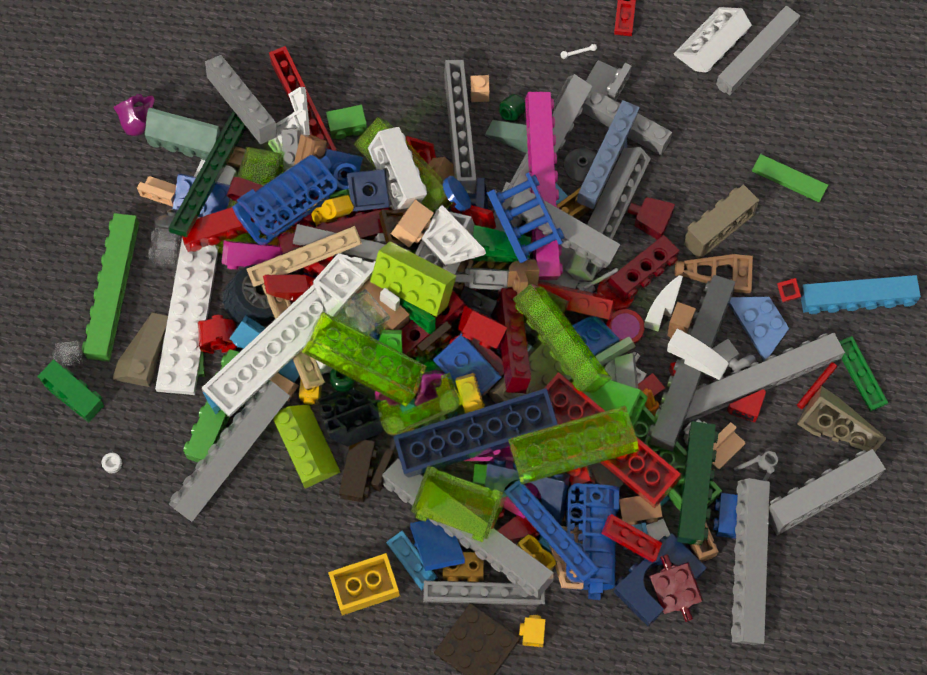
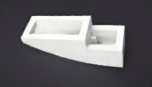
[644,275,683,331]
[667,329,729,380]

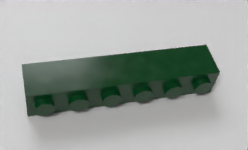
[677,421,718,545]

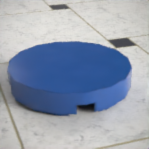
[443,176,471,212]

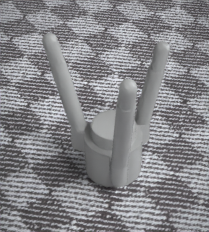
[576,267,618,294]
[734,451,778,481]

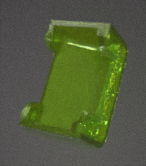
[377,372,462,436]
[411,466,507,542]

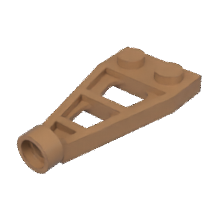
[675,254,753,293]

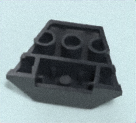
[316,388,397,447]

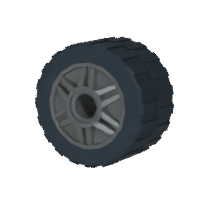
[223,264,275,327]

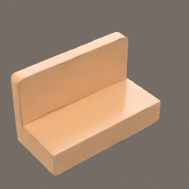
[137,176,176,207]
[712,422,745,469]

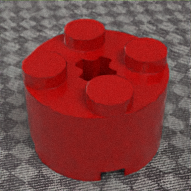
[198,315,237,354]

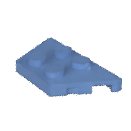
[729,297,789,361]

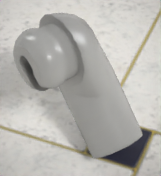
[729,355,756,371]

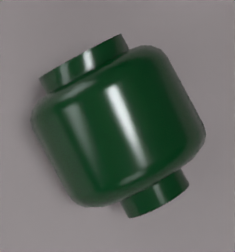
[499,94,526,121]
[329,364,355,392]

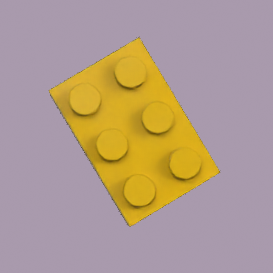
[328,553,400,615]

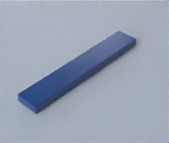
[504,480,599,584]

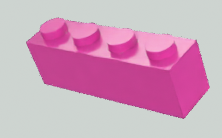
[222,240,300,271]

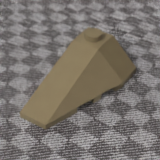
[113,313,168,387]
[797,386,886,452]

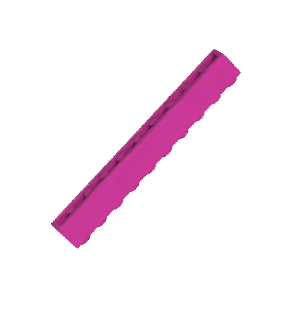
[525,92,563,280]

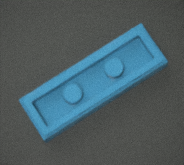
[386,531,438,591]

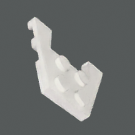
[268,87,310,161]

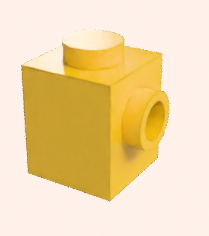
[299,380,322,405]
[519,615,545,647]

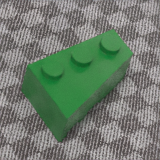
[471,225,531,264]
[37,359,104,423]

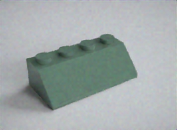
[145,108,221,160]

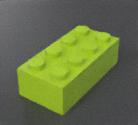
[370,242,456,317]

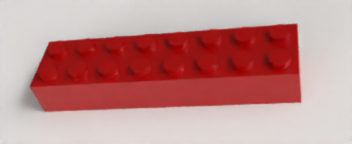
[544,372,681,508]

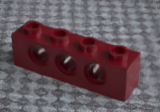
[607,235,680,301]
[401,290,468,359]

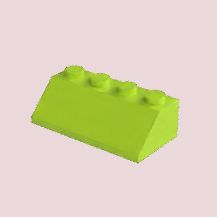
[273,404,341,489]

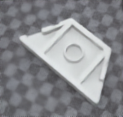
[422,205,486,266]
[313,253,376,319]

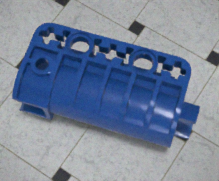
[232,155,337,245]
[566,483,619,600]

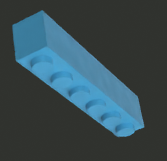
[800,275,921,314]

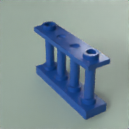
[487,172,565,263]

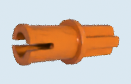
[642,388,659,417]

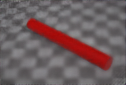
[797,362,837,410]

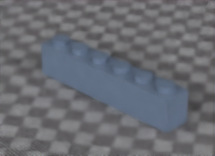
[576,100,640,209]

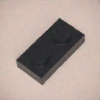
[460,286,500,319]

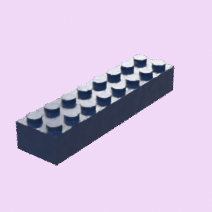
[393,388,560,478]

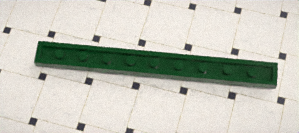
[168,111,246,237]

